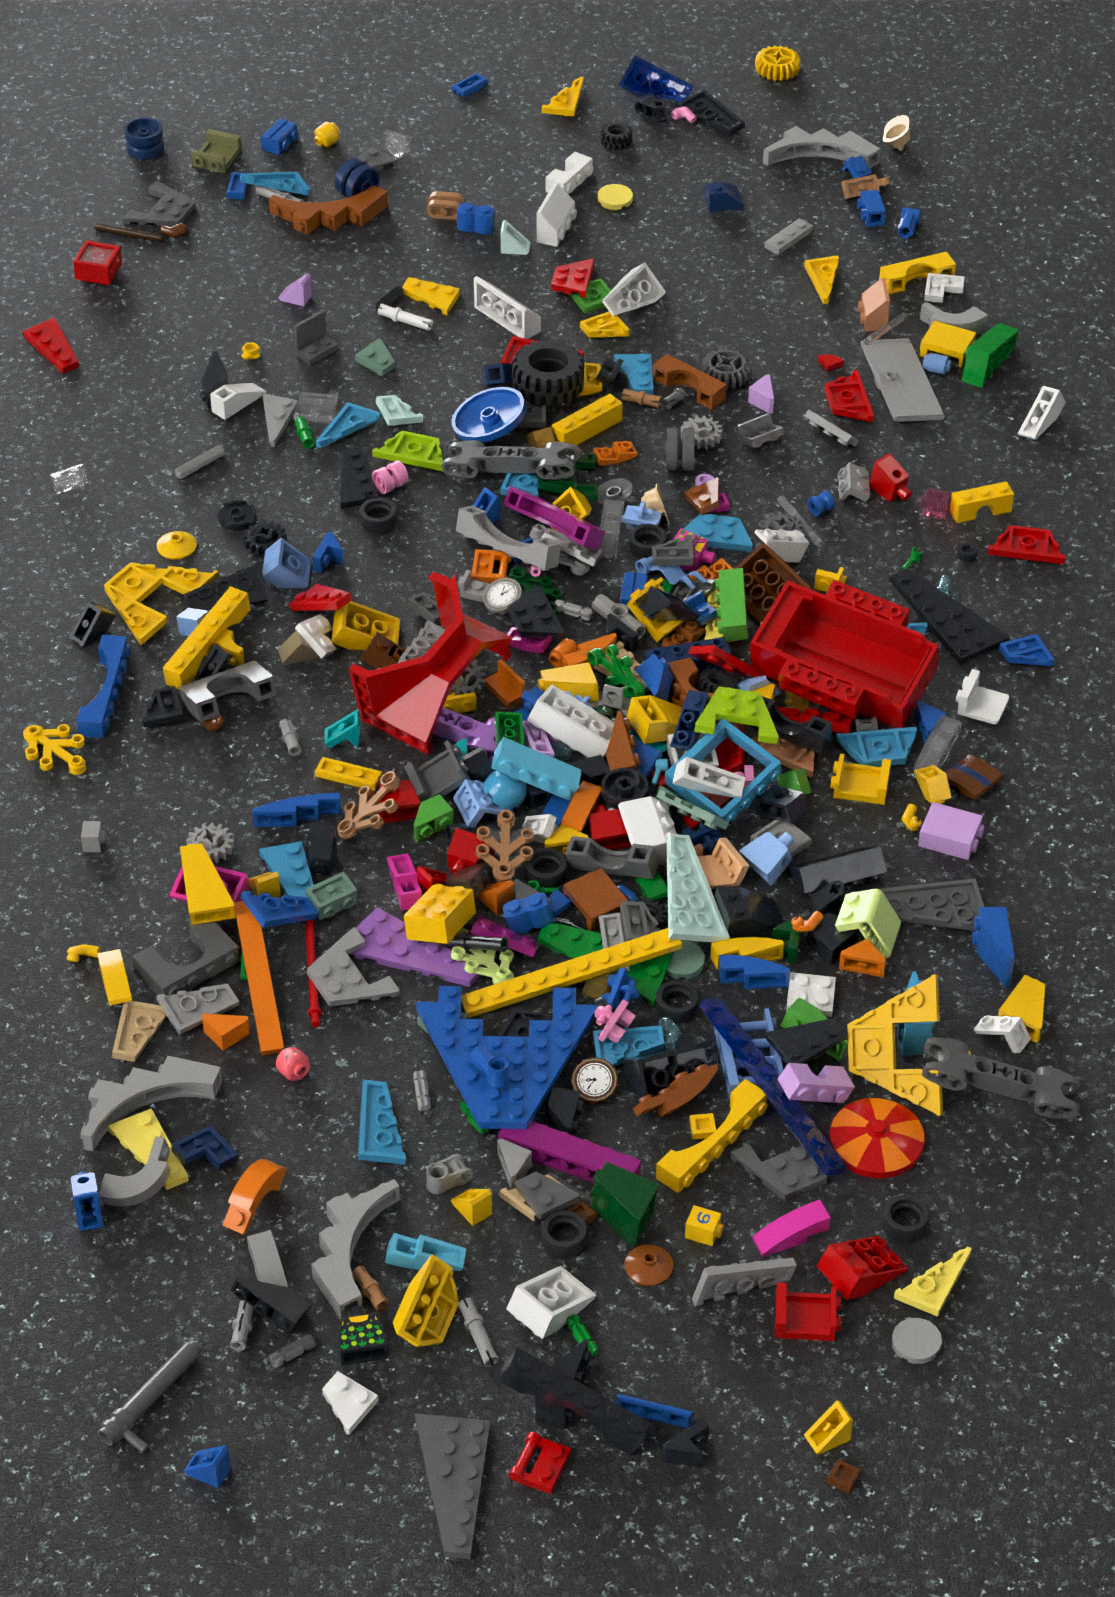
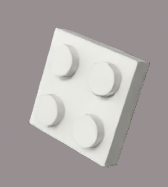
[786,972,836,1017]

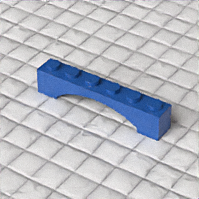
[77,635,131,738]

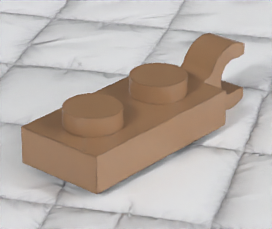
[841,174,890,200]

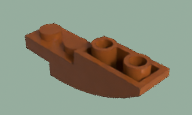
[633,1063,718,1118]

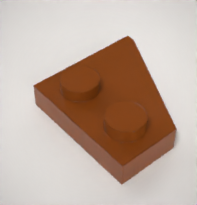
[684,477,720,515]

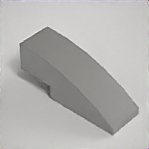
[247,1230,288,1287]

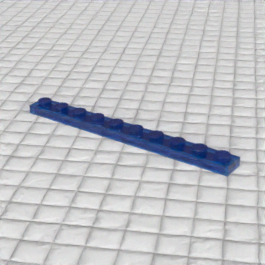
[699,998,847,1176]

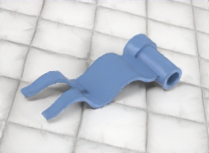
[635,556,707,590]

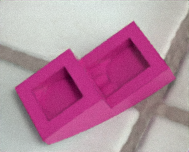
[507,627,552,653]

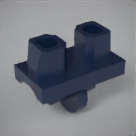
[681,820,722,854]

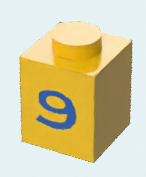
[685,1205,724,1246]

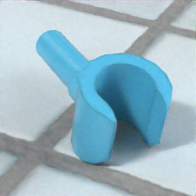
[651,759,668,786]

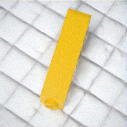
[180,843,236,925]

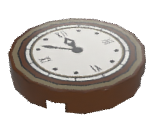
[571,1057,618,1104]

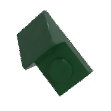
[772,915,803,964]

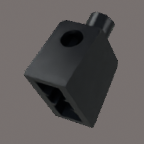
[805,913,859,965]

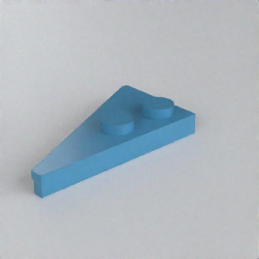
[240,172,311,196]
[316,402,381,448]

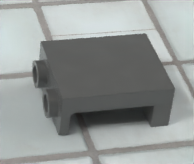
[404,740,470,802]

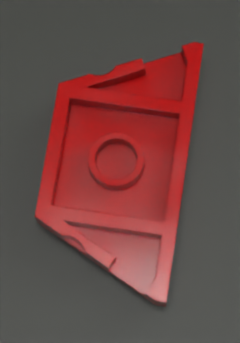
[551,259,595,297]
[824,370,874,422]
[987,525,1065,564]

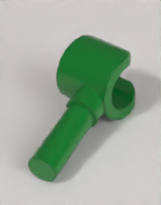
[902,547,923,570]
[528,880,559,893]

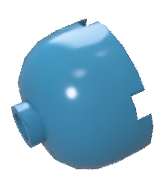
[482,770,527,810]

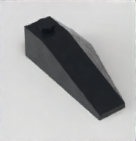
[623,1040,719,1099]

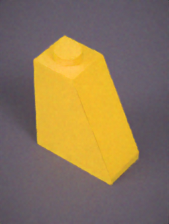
[538,662,599,701]
[998,975,1045,1044]

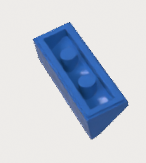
[616,1394,694,1429]

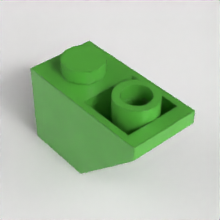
[414,794,454,842]

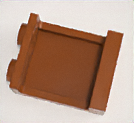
[563,868,628,932]

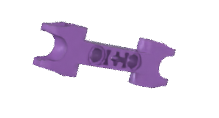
[432,708,496,759]

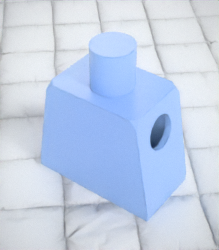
[739,832,794,885]

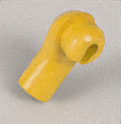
[902,804,922,831]

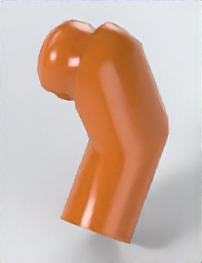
[791,911,823,932]

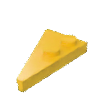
[542,77,584,117]
[804,256,839,304]

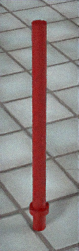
[305,920,322,1028]

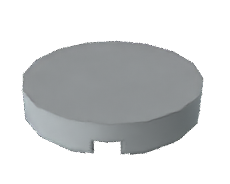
[892,1318,942,1364]

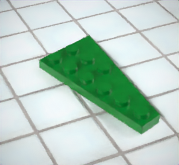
[538,923,674,1007]

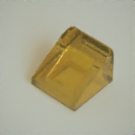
[582,973,611,998]

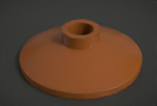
[625,1245,673,1286]

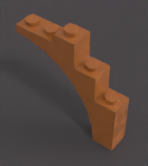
[269,185,388,235]

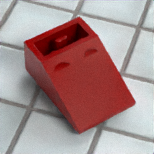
[817,1236,908,1300]

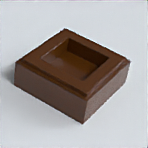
[827,1459,861,1494]

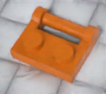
[471,549,511,583]

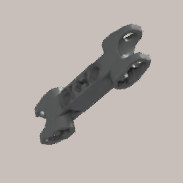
[442,440,580,479]
[922,1037,1080,1119]

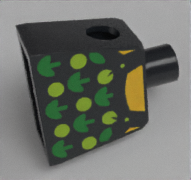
[340,1306,388,1366]

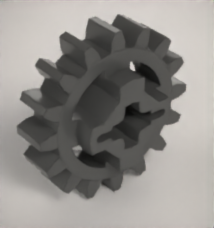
[760,512,803,533]
[448,659,486,696]

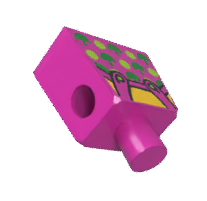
[674,528,716,571]

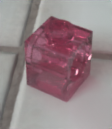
[920,488,951,520]

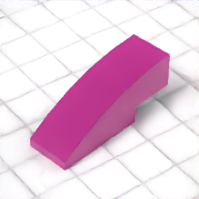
[387,853,422,911]
[753,1200,831,1257]

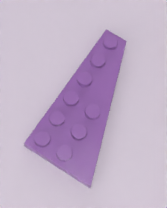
[349,907,482,987]

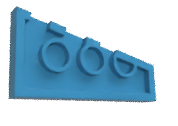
[259,841,314,897]

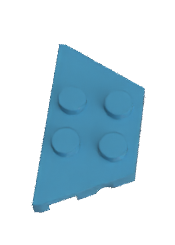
[684,514,753,552]
[836,727,917,767]

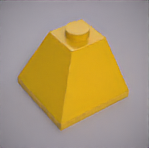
[550,487,592,533]

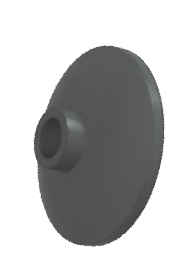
[597,479,633,506]

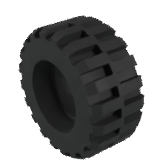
[512,340,585,407]

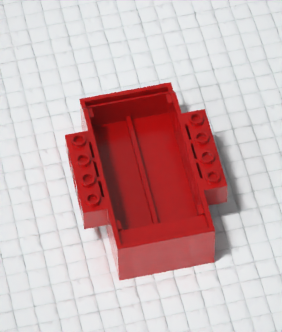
[750,580,939,729]

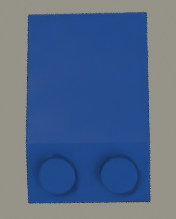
[972,907,1015,988]

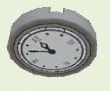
[483,578,523,615]

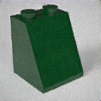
[590,1162,659,1247]

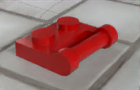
[508,1432,571,1494]

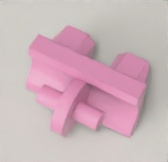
[594,999,635,1043]

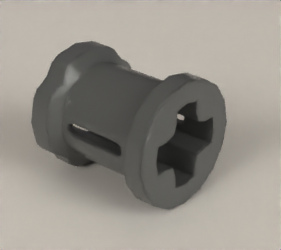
[853,717,878,732]

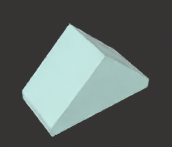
[501,220,530,255]

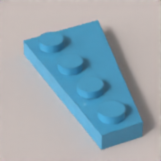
[358,1080,406,1165]

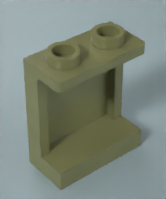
[191,129,242,173]

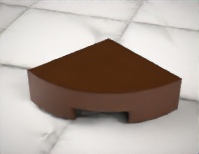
[567,1200,598,1224]

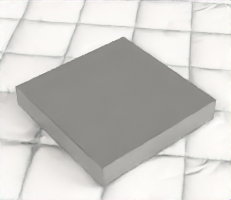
[750,820,812,857]

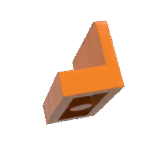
[484,660,525,709]

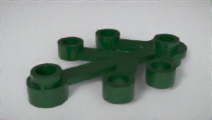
[508,567,563,616]

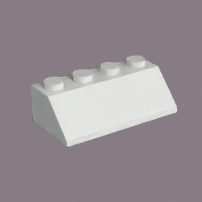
[474,276,541,339]
[527,684,614,759]

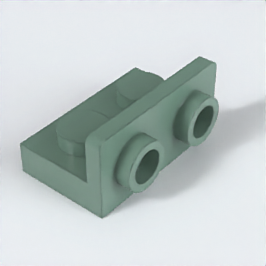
[305,872,357,921]

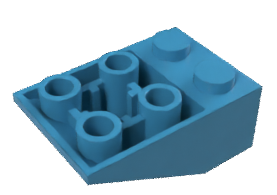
[897,971,935,1057]

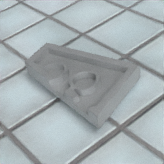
[542,528,603,566]
[156,984,239,1035]

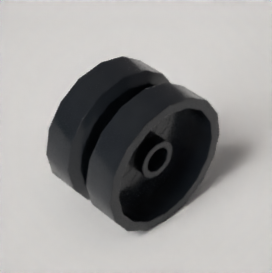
[601,768,648,810]

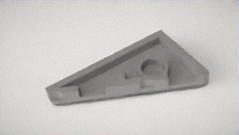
[263,393,298,447]

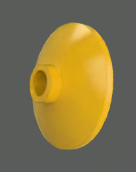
[157,531,197,559]

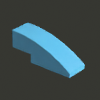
[385,1233,466,1271]

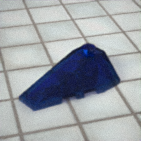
[618,55,694,101]

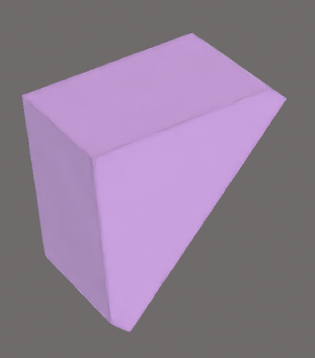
[278,273,312,306]
[748,374,774,413]

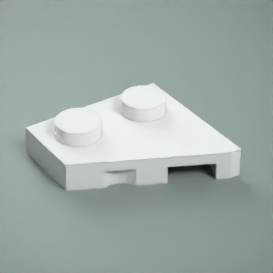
[322,1371,378,1435]

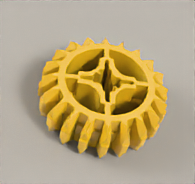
[755,45,801,81]

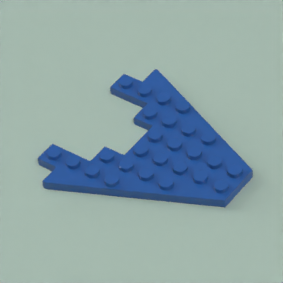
[416,986,597,1129]

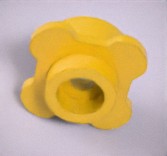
[242,342,260,359]

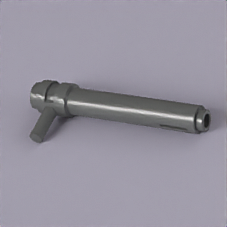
[97,1341,201,1453]

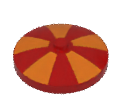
[829,1098,925,1179]

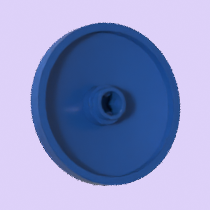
[452,387,527,443]

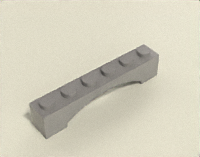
[456,506,561,571]

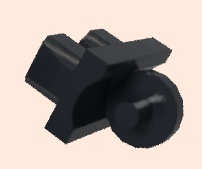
[595,357,628,392]

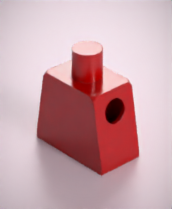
[869,453,912,502]
[379,777,420,823]
[589,805,632,851]
[447,828,495,879]

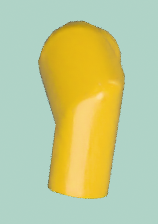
[67,944,100,962]

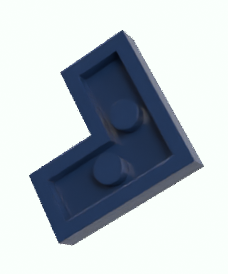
[171,1125,238,1170]

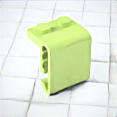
[835,889,901,958]

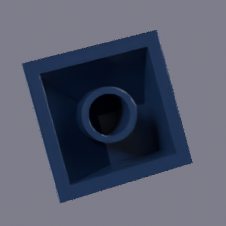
[702,182,744,212]

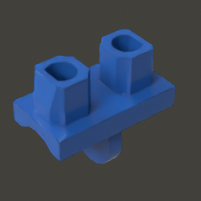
[601,968,640,1012]

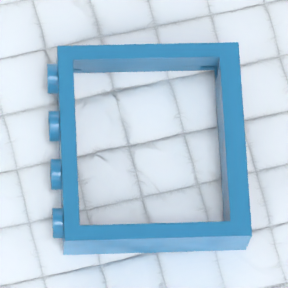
[665,718,781,822]

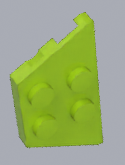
[372,431,443,471]

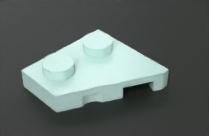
[376,395,423,426]

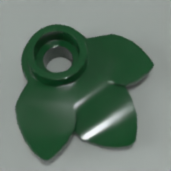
[595,705,616,722]

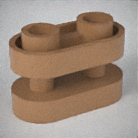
[427,191,465,220]

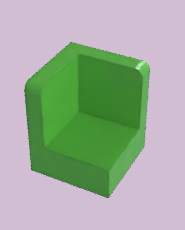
[777,768,811,795]

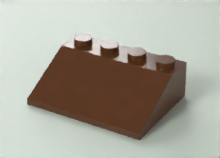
[735,542,813,623]

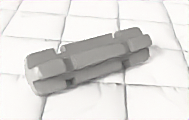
[555,599,593,621]
[413,1070,431,1112]

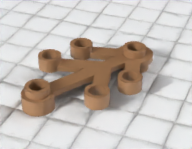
[337,771,400,839]
[476,809,534,882]

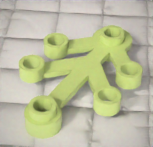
[451,928,514,984]

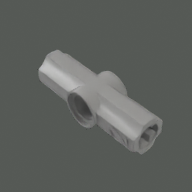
[592,594,646,640]

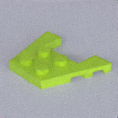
[694,687,779,744]

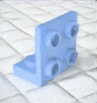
[453,779,514,828]

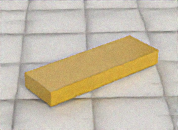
[315,757,383,791]

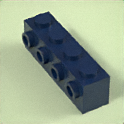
[644,637,731,674]

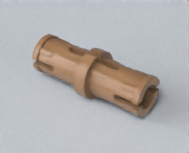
[622,389,662,408]
[352,1266,389,1311]

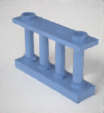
[714,1008,784,1100]

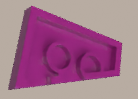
[470,916,539,957]

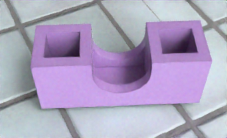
[778,1063,855,1103]

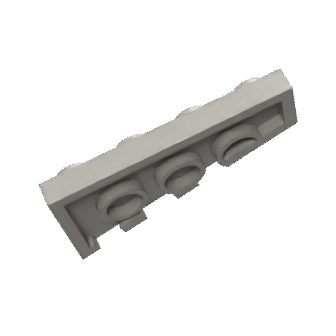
[399,620,446,663]
[692,1258,797,1307]

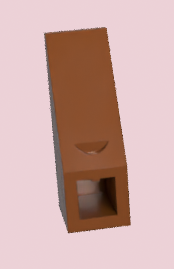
[606,710,641,771]

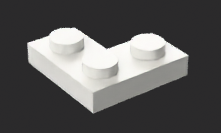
[924,273,964,303]
[295,614,337,659]

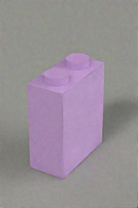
[918,802,985,860]

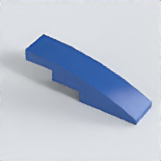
[252,793,341,827]

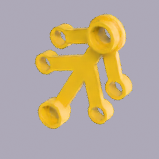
[23,724,86,775]

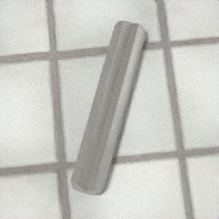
[175,445,225,479]

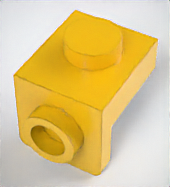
[814,567,847,592]

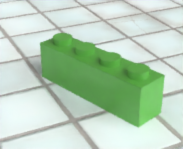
[715,568,748,642]

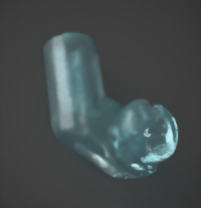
[658,1017,680,1049]

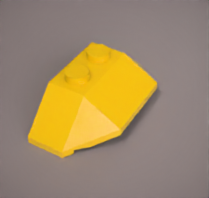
[393,1254,459,1347]

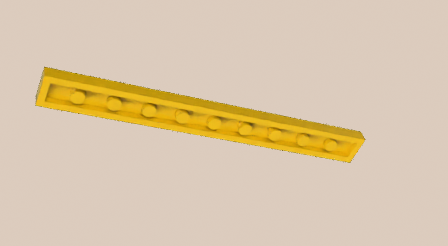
[461,928,682,1018]

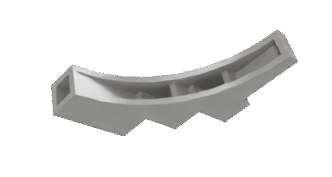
[763,126,880,168]
[80,1056,222,1151]
[311,1179,400,1319]

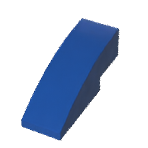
[719,955,790,989]

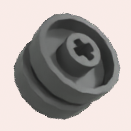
[664,428,695,471]

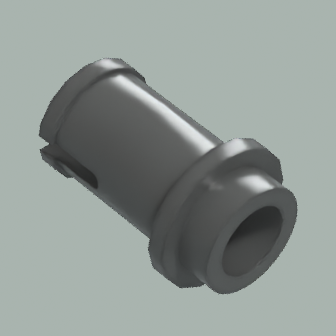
[662,388,687,409]

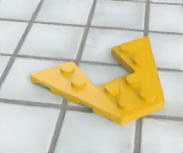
[104,563,219,645]
[847,974,943,1116]

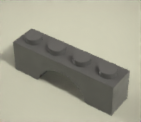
[565,836,660,879]

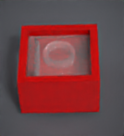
[73,240,122,285]

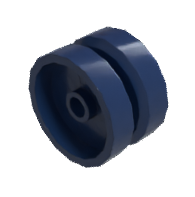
[124,117,164,159]
[335,158,380,197]

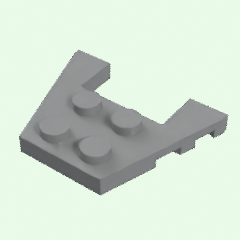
[307,927,400,1007]

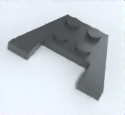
[123,180,196,227]
[730,1120,827,1201]

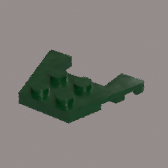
[537,453,598,501]

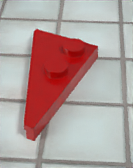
[688,645,768,678]

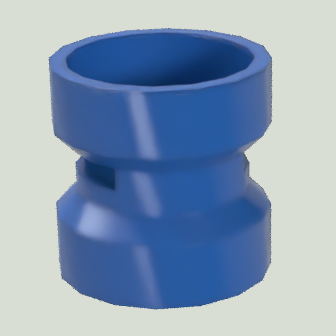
[807,491,835,516]

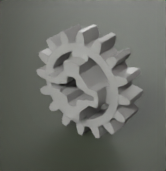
[681,416,722,449]
[186,823,234,863]

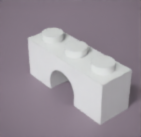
[546,152,594,194]

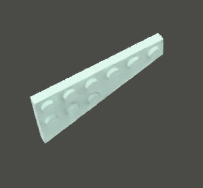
[667,834,730,942]

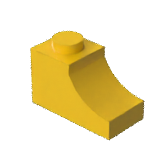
[204,629,244,667]

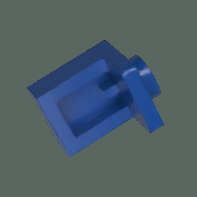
[842,155,872,179]
[521,687,544,711]

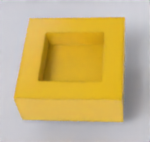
[689,1113,716,1140]

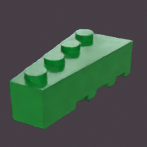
[962,323,1019,388]

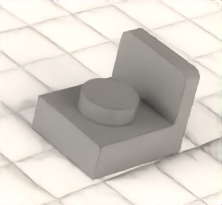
[458,570,490,602]

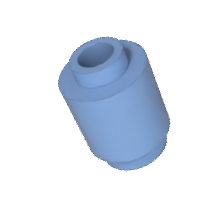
[923,353,952,375]

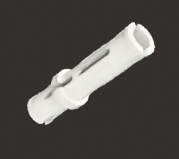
[378,304,433,331]

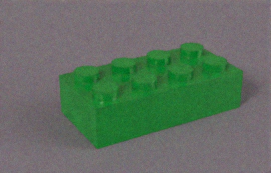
[494,712,524,748]

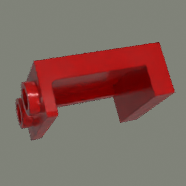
[775,1283,841,1341]

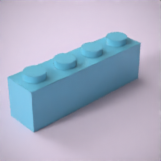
[491,737,581,801]

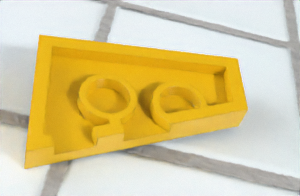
[402,277,460,316]

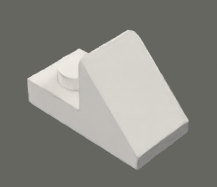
[520,814,558,844]

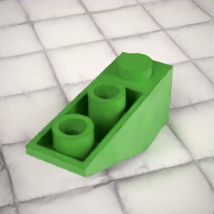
[780,997,848,1061]

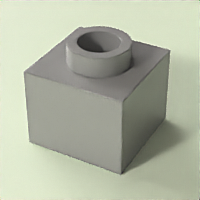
[81,821,106,852]

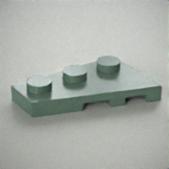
[656,789,729,830]

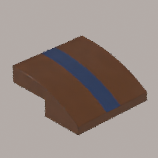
[946,755,1004,800]

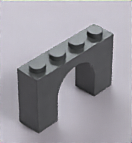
[178,660,278,722]
[132,922,240,996]

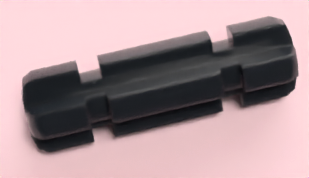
[375,286,404,310]

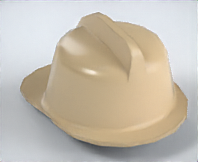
[883,115,910,151]
[641,483,669,524]

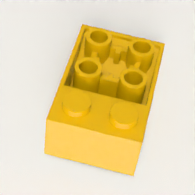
[627,695,683,744]

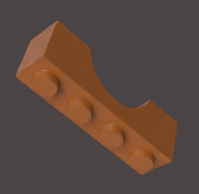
[652,354,727,410]
[669,657,719,723]

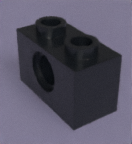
[755,785,809,824]

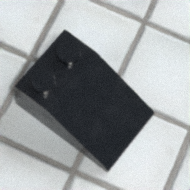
[714,886,784,938]

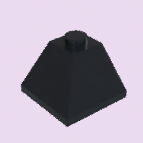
[199,351,228,408]
[639,586,701,622]

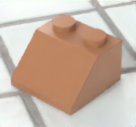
[858,278,890,331]

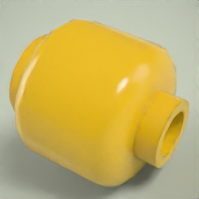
[314,122,340,148]

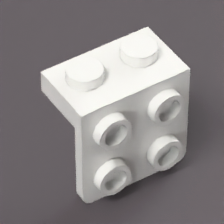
[956,669,1009,724]

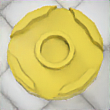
[598,184,633,210]

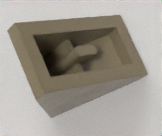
[278,630,320,665]

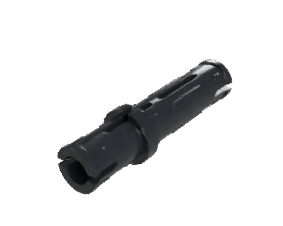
[444,932,508,952]

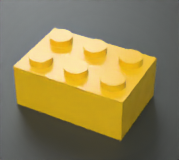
[404,884,476,944]

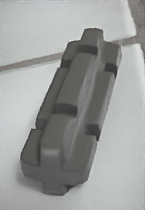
[269,1334,315,1368]

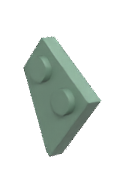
[355,338,395,376]

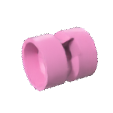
[372,460,409,494]

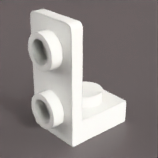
[974,1015,1031,1053]

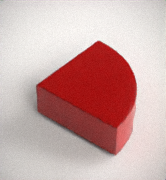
[817,354,844,371]

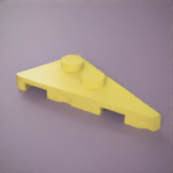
[894,1247,972,1317]

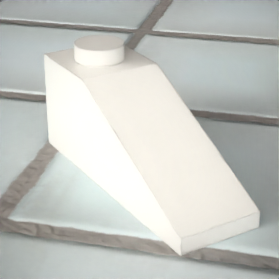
[1018,386,1066,440]
[673,757,746,798]

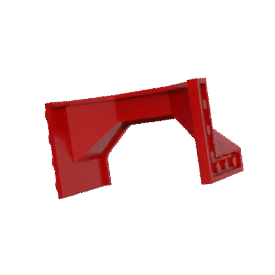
[349,571,513,755]

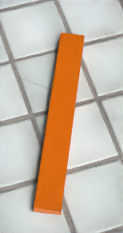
[234,901,284,1056]

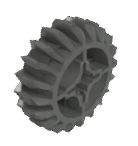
[701,348,752,390]

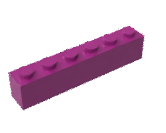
[498,1121,641,1183]

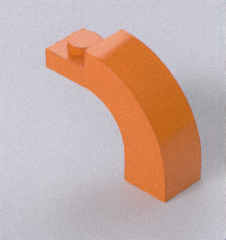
[223,1159,287,1235]

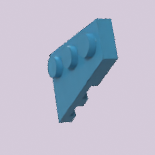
[614,354,653,395]

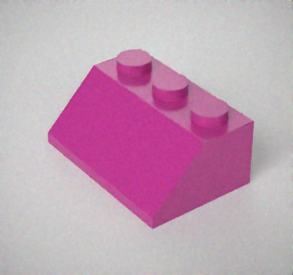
[169,866,251,903]

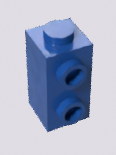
[857,190,885,227]

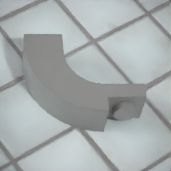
[920,302,988,335]
[98,1136,171,1206]

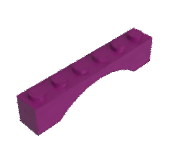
[503,486,606,550]

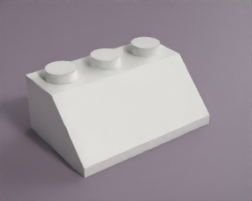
[537,183,577,247]
[618,796,677,866]

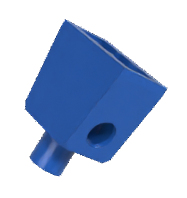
[70,1172,103,1231]

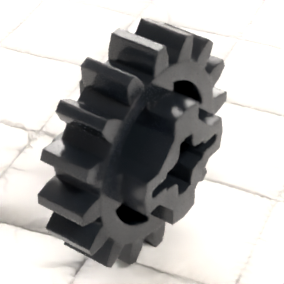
[243,521,287,556]

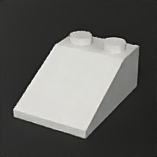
[507,1266,596,1339]

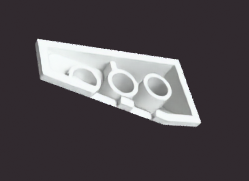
[602,263,666,316]

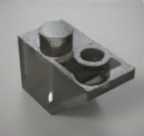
[446,862,492,898]

